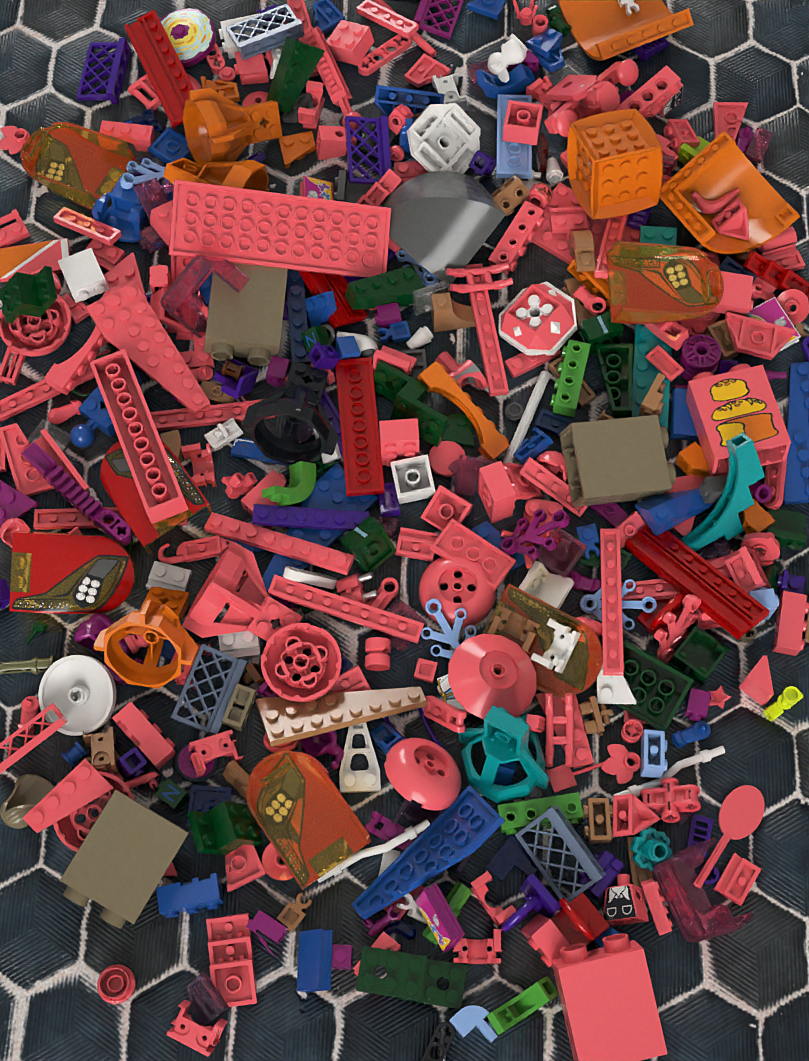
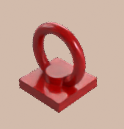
[636,593,686,640]
[551,892,611,947]

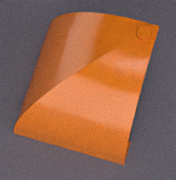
[660,130,800,254]

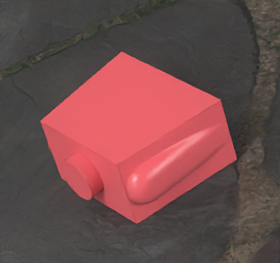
[234,51,269,85]

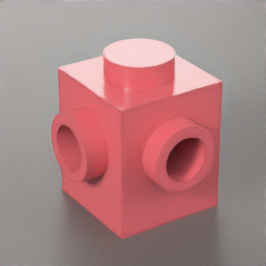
[388,104,414,135]

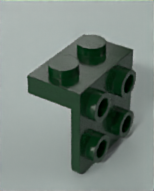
[765,509,807,551]

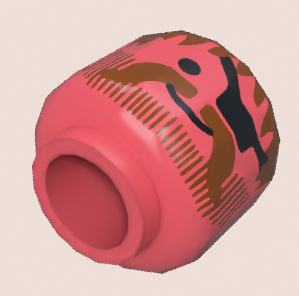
[527,183,553,209]

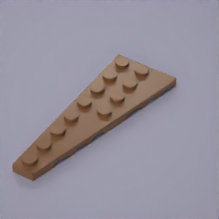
[256,687,427,747]

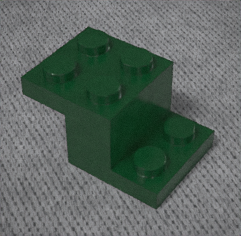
[0,266,57,324]
[187,801,263,856]

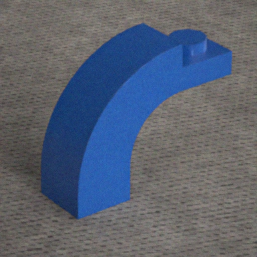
[475,63,536,98]

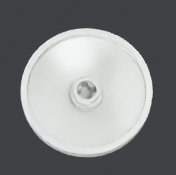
[38,655,116,736]

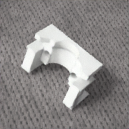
[432,69,468,111]
[530,618,581,673]

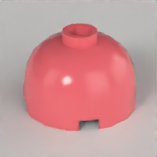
[535,450,567,483]

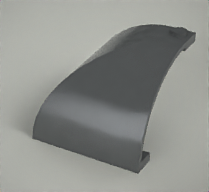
[380,171,506,286]

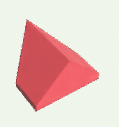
[711,197,749,240]
[613,794,661,837]

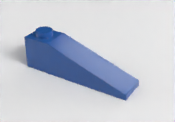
[635,488,717,536]

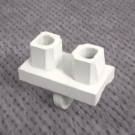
[204,418,243,451]

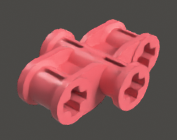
[640,777,701,823]

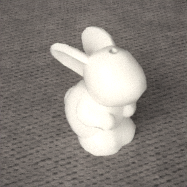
[487,34,528,83]

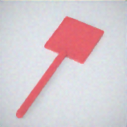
[545,761,605,793]

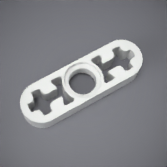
[283,566,337,589]

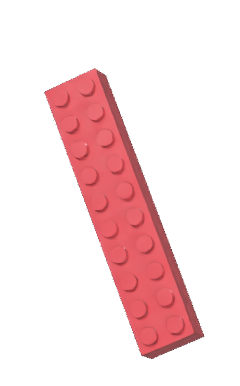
[89,349,189,524]

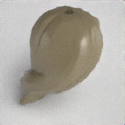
[0,774,54,829]

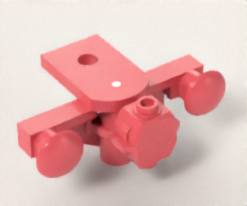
[544,59,639,137]

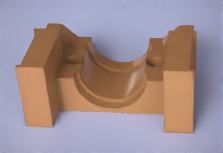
[486,606,540,652]
[82,727,118,774]

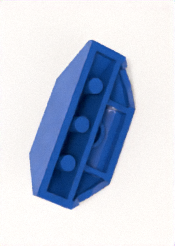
[374,85,445,123]

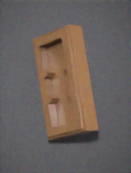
[200,380,236,404]

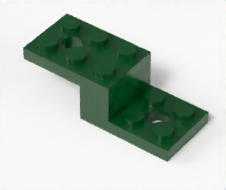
[374,360,448,447]
[356,946,467,1010]

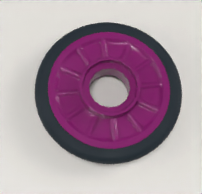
[175,739,219,783]

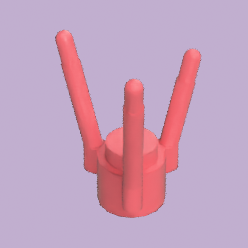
[512,0,538,26]

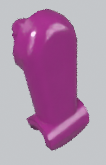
[736,126,754,155]
[564,571,601,595]
[363,904,402,937]

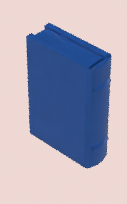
[669,388,699,441]
[297,929,333,992]

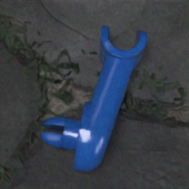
[671,721,711,749]

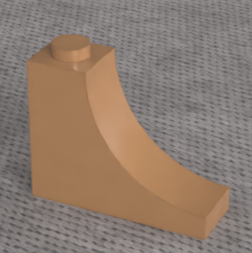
[431,292,475,332]

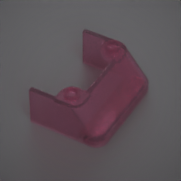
[160,255,250,339]
[653,838,753,943]

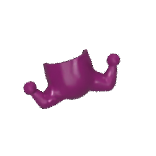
[300,730,344,769]

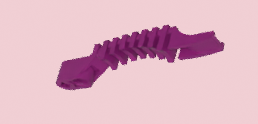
[21,442,133,546]

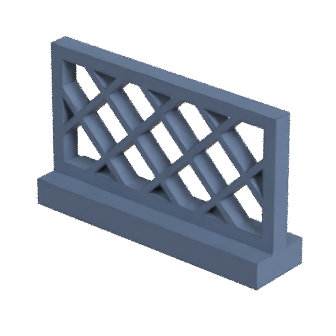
[226,4,304,60]
[170,644,247,736]
[515,805,607,902]

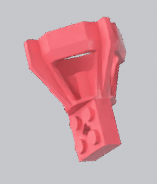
[182,542,303,641]

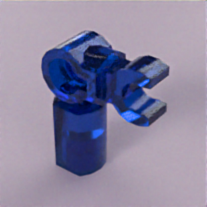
[123,109,163,134]

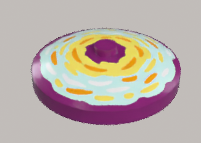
[160,9,216,67]

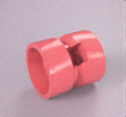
[365,637,391,671]

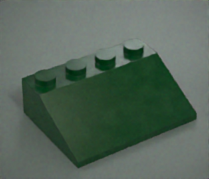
[594,639,696,732]

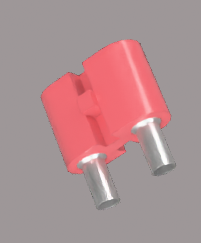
[336,572,378,605]

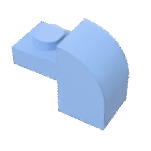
[449,1005,497,1043]

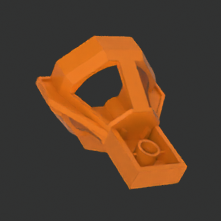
[182,87,283,166]
[163,158,270,192]
[94,586,199,689]

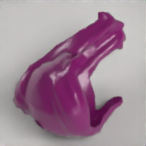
[74,613,131,656]

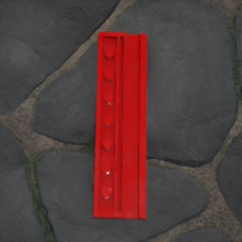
[125,10,195,129]
[298,271,368,329]
[625,525,770,640]

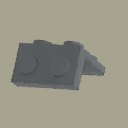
[334,170,373,203]

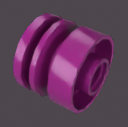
[679,334,721,381]

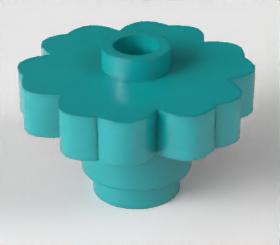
[630,828,672,872]

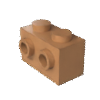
[491,175,530,216]
[582,798,614,844]

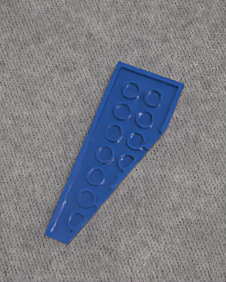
[262,463,378,600]
[351,785,505,920]

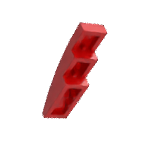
[743,251,809,299]

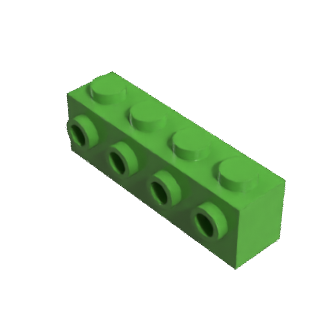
[550,339,591,417]
[497,792,584,835]

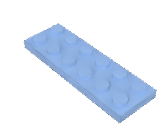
[496,94,532,179]

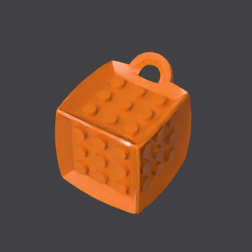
[567,109,663,220]

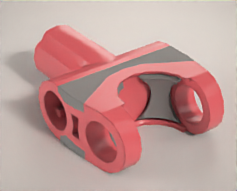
[435,351,488,390]

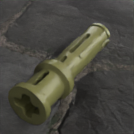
[0,656,56,675]

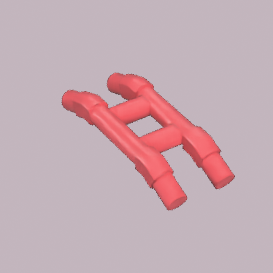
[446,262,514,293]
[545,693,574,767]

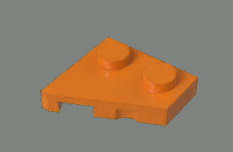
[200,76,240,102]
[278,131,316,169]

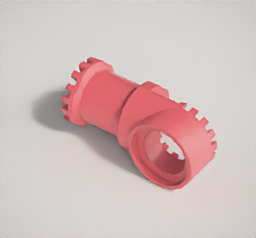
[573,284,606,316]

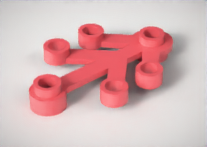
[654,594,701,662]

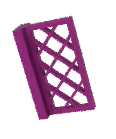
[413,0,464,40]

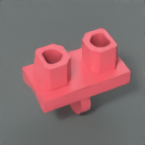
[221,472,258,499]

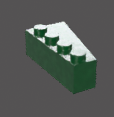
[266,37,325,113]
[345,265,428,310]
[595,344,633,419]

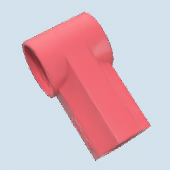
[367,577,399,610]

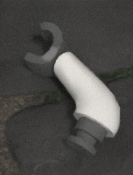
[321,325,378,364]

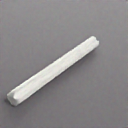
[503,371,550,464]

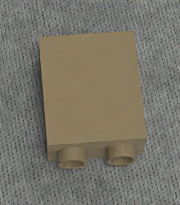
[203,261,288,366]
[559,415,676,507]
[60,790,189,929]

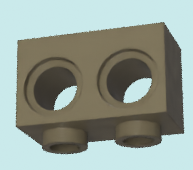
[222,683,257,732]

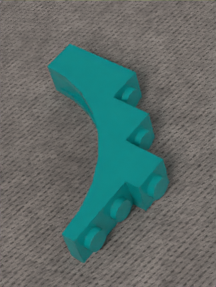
[681,432,765,551]

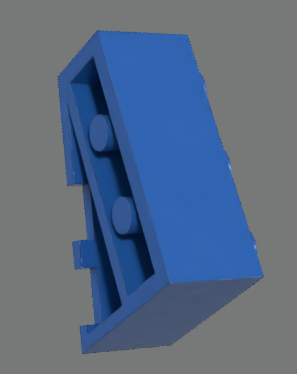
[156,873,225,918]

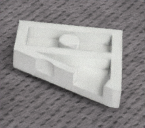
[597,663,637,704]

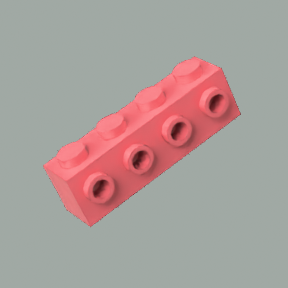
[488,200,545,276]

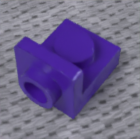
[776,569,805,594]

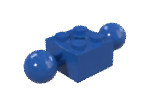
[70,371,142,448]

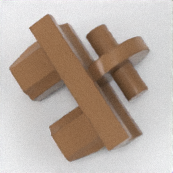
[579,696,614,736]

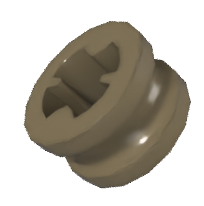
[740,626,757,643]

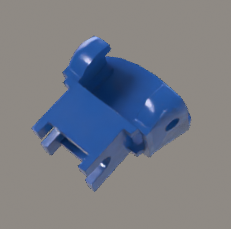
[92,176,149,243]

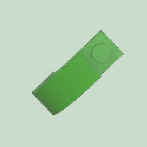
[262,461,316,506]
[487,975,559,1035]

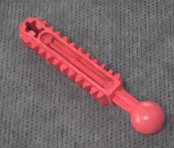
[303,26,362,131]

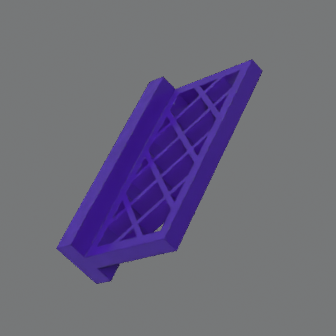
[76,38,131,104]
[344,116,392,185]

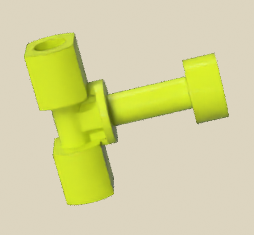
[763,686,803,722]

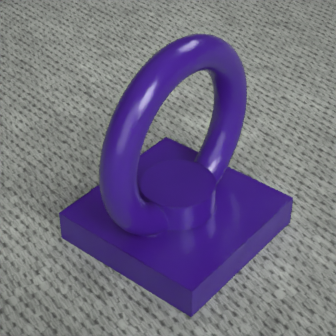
[501,873,561,932]

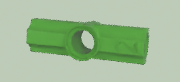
[422,881,472,946]

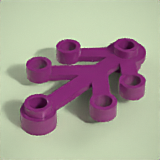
[501,509,569,560]

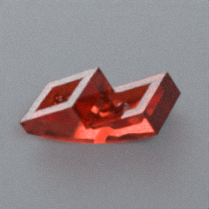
[536,133,549,174]

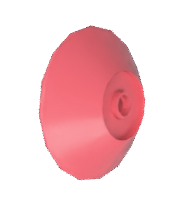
[448,634,537,720]

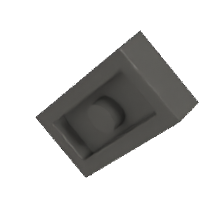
[281,93,312,123]

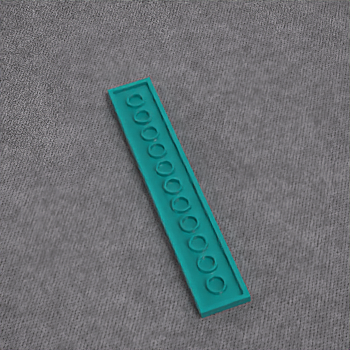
[632,226,677,429]

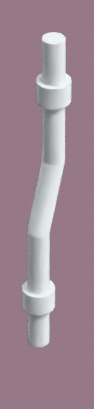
[613,746,725,797]
[318,819,430,883]

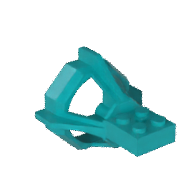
[459,705,549,803]

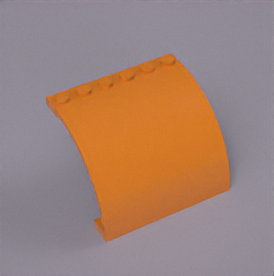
[557,0,694,61]

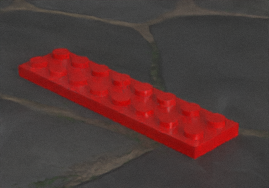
[335,357,385,497]

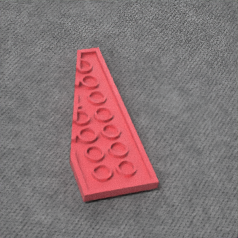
[86,282,211,414]

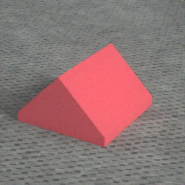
[738,655,774,705]

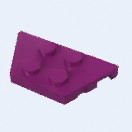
[0,480,40,526]

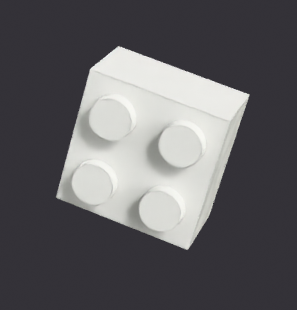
[390,454,436,504]

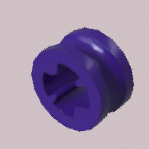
[699,866,719,885]

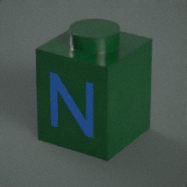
[301,326,332,354]
[155,778,190,812]

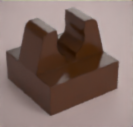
[242,662,265,685]

